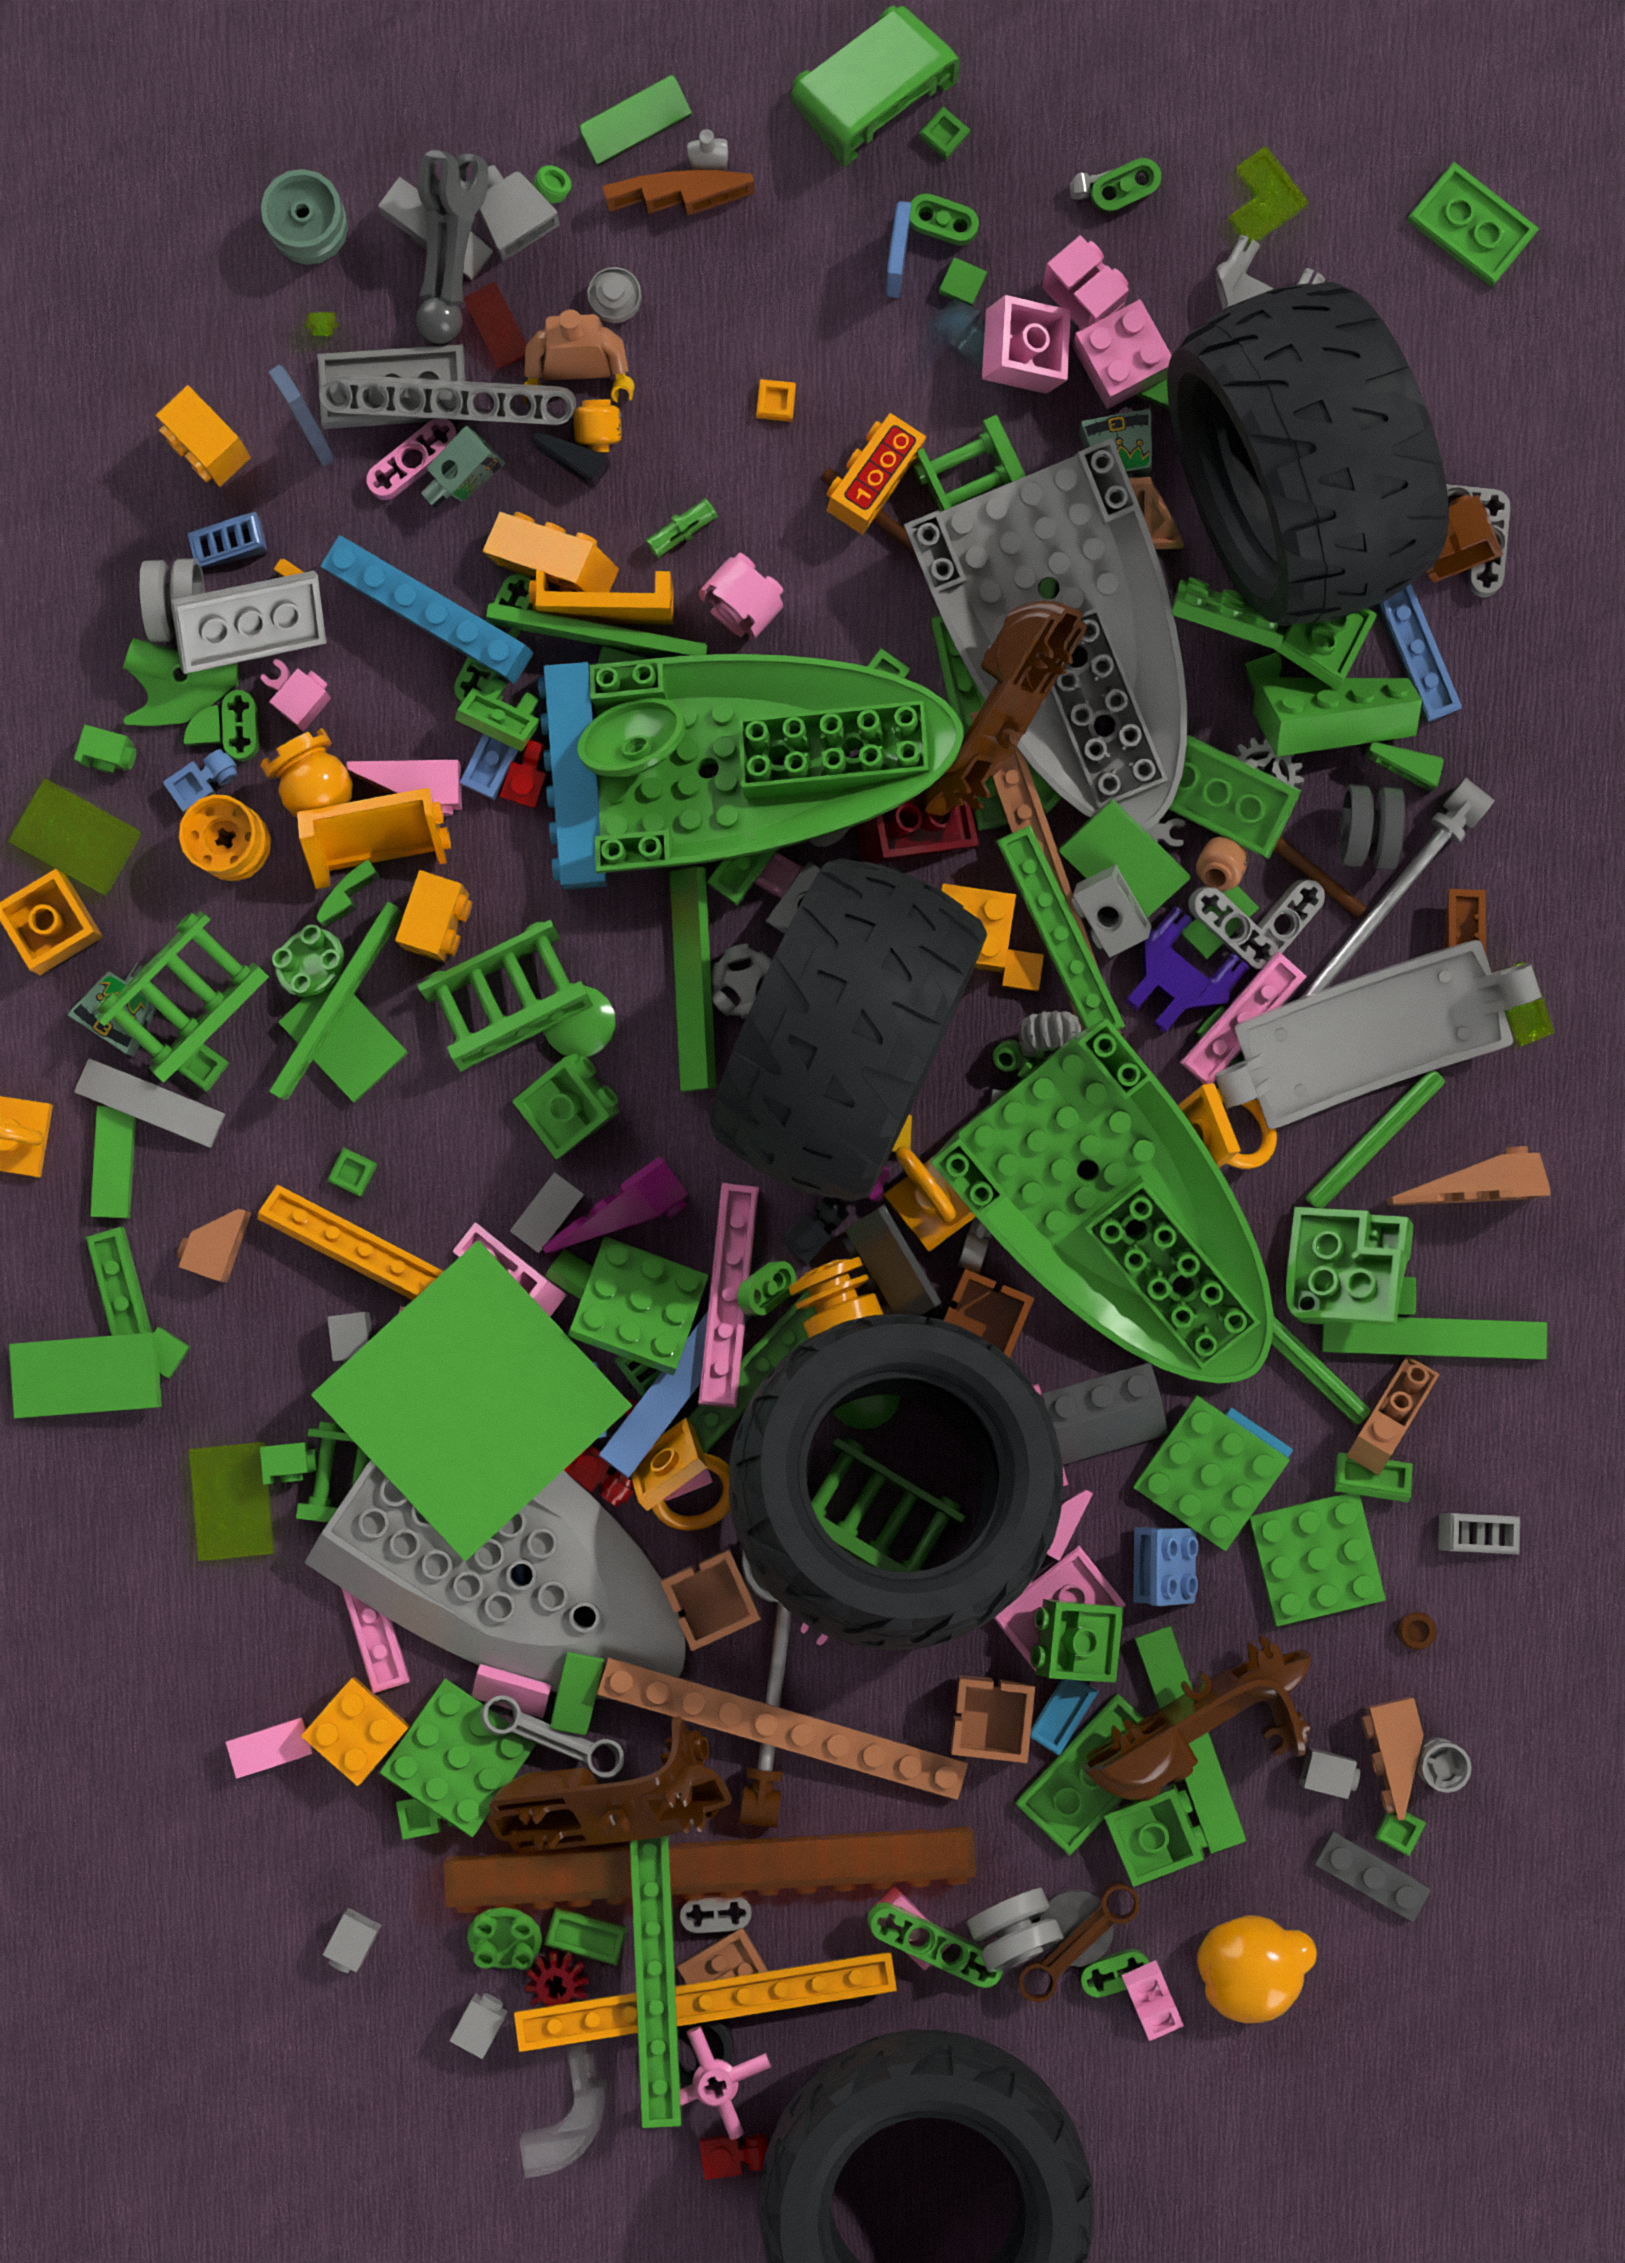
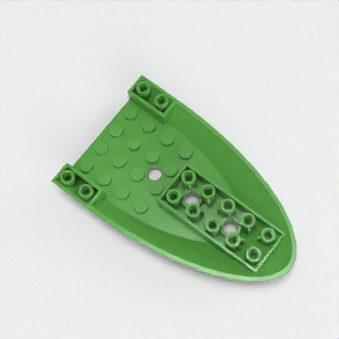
[589,654,964,874]
[931,1018,1273,1384]

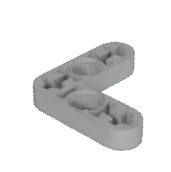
[1446,484,1510,598]
[1188,879,1325,969]

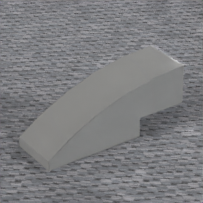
[378,177,493,282]

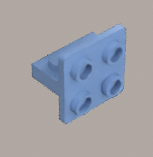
[1133,1527,1198,1606]

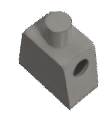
[479,165,560,262]

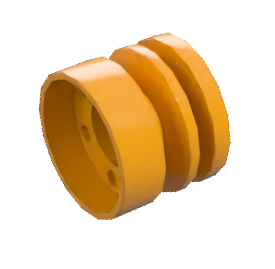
[179,794,271,881]
[788,1257,884,1338]

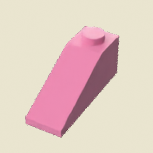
[347,760,462,816]
[453,1222,567,1317]

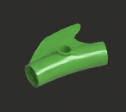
[123,638,239,726]

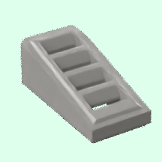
[1438,1513,1520,1554]

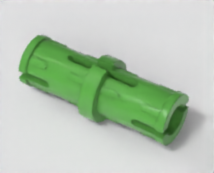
[645,498,718,559]

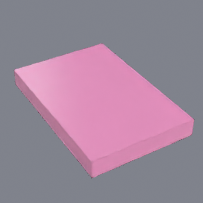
[994,1545,1126,1672]

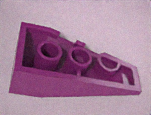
[541,1156,689,1255]

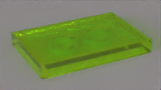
[8,778,142,896]
[189,1442,275,1561]

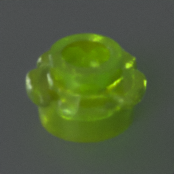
[304,312,340,336]

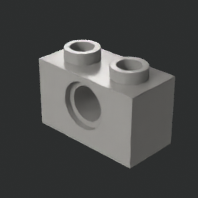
[1072,864,1152,958]

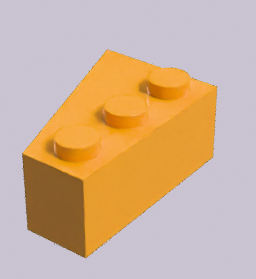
[482,512,619,592]

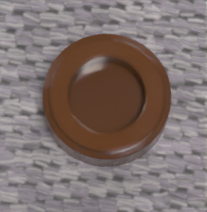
[1397,1611,1437,1650]

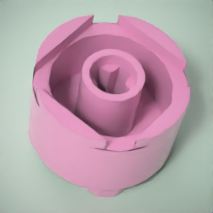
[699,553,783,641]

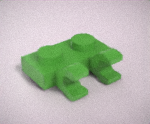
[455,677,540,751]

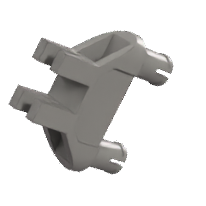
[1215,235,1325,309]

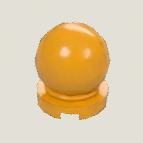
[260,728,353,818]

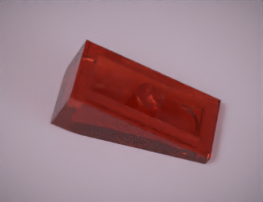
[463,282,526,369]

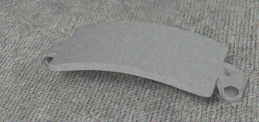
[1215,940,1542,1129]

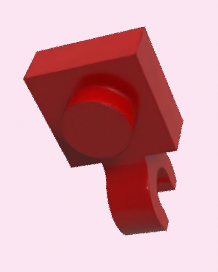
[500,740,548,810]

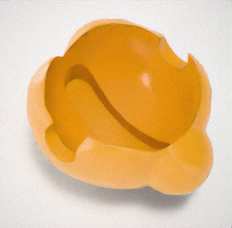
[1197,1915,1317,2024]

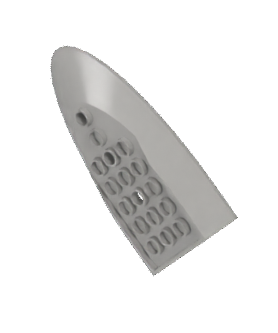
[904,438,1187,830]
[304,1460,686,1700]

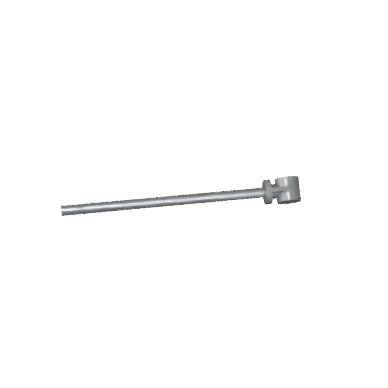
[1300,778,1495,998]

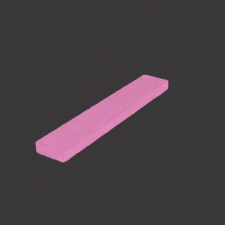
[698,1183,759,1409]

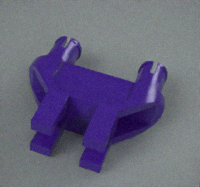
[1125,906,1249,1034]

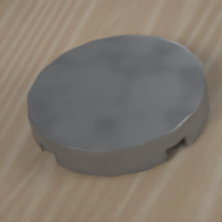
[1039,1889,1114,1967]

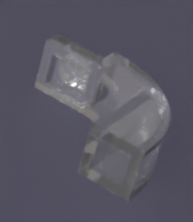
[519,2044,607,2179]

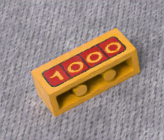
[826,413,927,535]

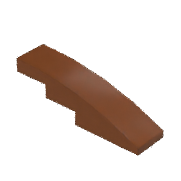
[602,170,755,216]
[1443,889,1486,954]

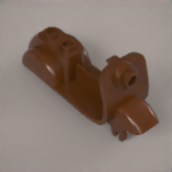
[923,600,1087,816]
[1081,1635,1312,1802]
[487,1716,732,1853]

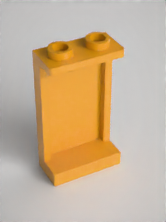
[529,570,674,625]
[297,787,451,889]

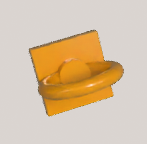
[1178,1083,1277,1169]
[0,1096,53,1178]
[884,1146,976,1252]
[631,1418,731,1531]

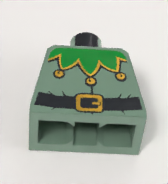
[1079,408,1152,478]
[421,426,506,509]
[68,963,157,1057]

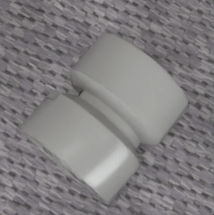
[1415,1737,1472,1793]

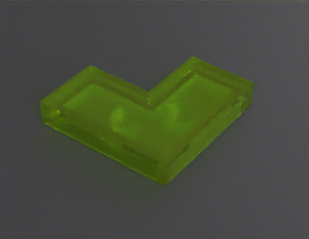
[1228,145,1309,247]

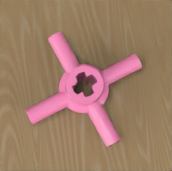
[680,2026,771,2140]

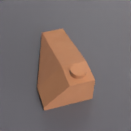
[1386,1146,1551,1206]

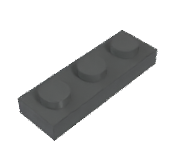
[1313,1830,1432,1923]

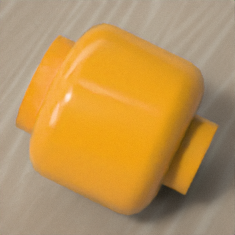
[573,399,622,452]

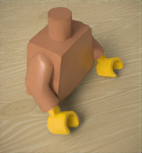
[522,309,634,406]

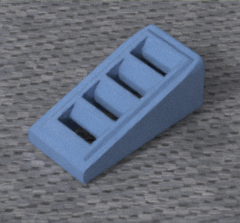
[187,512,268,569]

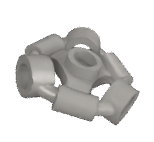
[711,944,772,1019]

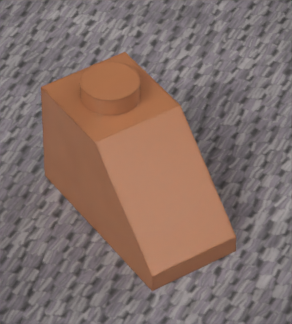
[177,1209,252,1283]

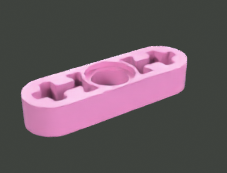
[367,418,457,500]

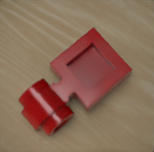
[564,1445,634,1507]
[699,2134,770,2180]

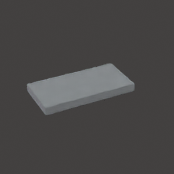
[317,344,466,429]
[171,571,326,674]

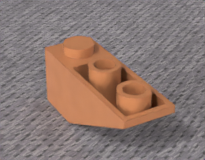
[1347,1355,1440,1476]
[1361,1697,1424,1821]

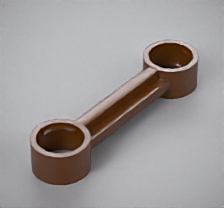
[1017,1882,1140,2003]

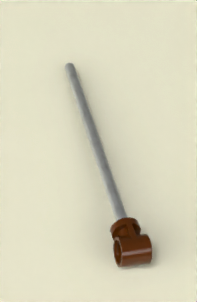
[739,1451,811,1829]

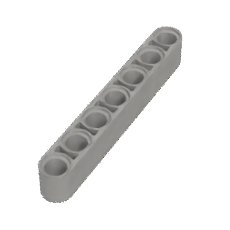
[319,375,576,425]

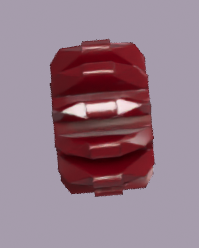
[524,1951,589,2007]

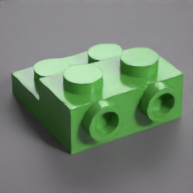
[512,1053,620,1160]
[1030,1599,1124,1683]
[1104,1784,1208,1887]

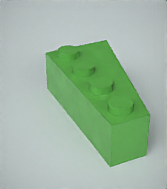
[1252,677,1422,757]

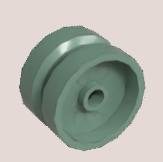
[261,169,349,265]

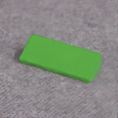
[578,75,692,166]

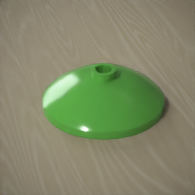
[577,698,686,777]

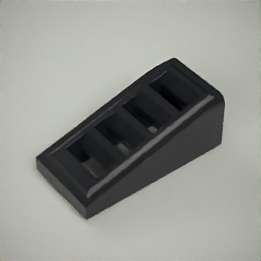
[532,431,610,488]

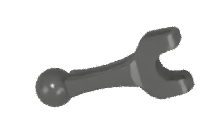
[416,150,488,344]

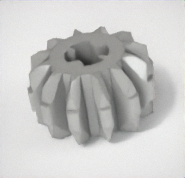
[1019,1010,1082,1060]

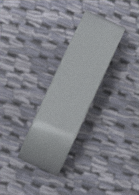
[680,1893,752,1933]

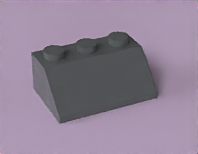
[842,1205,941,1316]
[1041,1363,1168,1465]

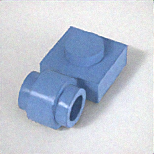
[163,749,238,813]

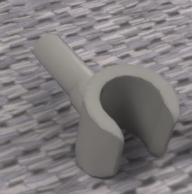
[1069,169,1115,200]

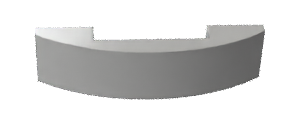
[74,1058,226,1148]

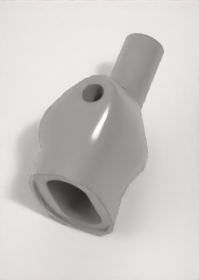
[687,129,728,171]

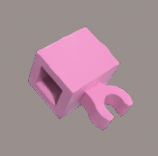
[261,659,331,732]

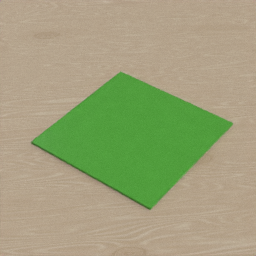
[311,1240,632,1562]

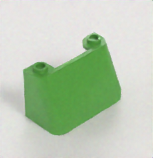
[791,5,960,168]

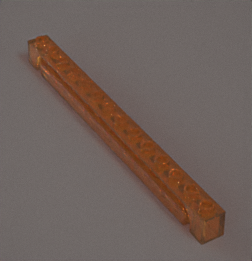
[444,1826,976,1913]

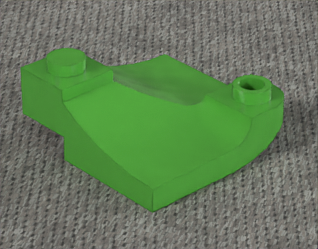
[1286,1207,1414,1326]

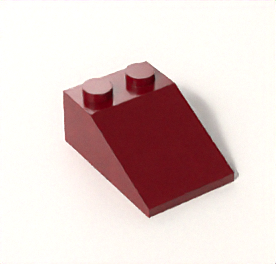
[856,791,979,864]

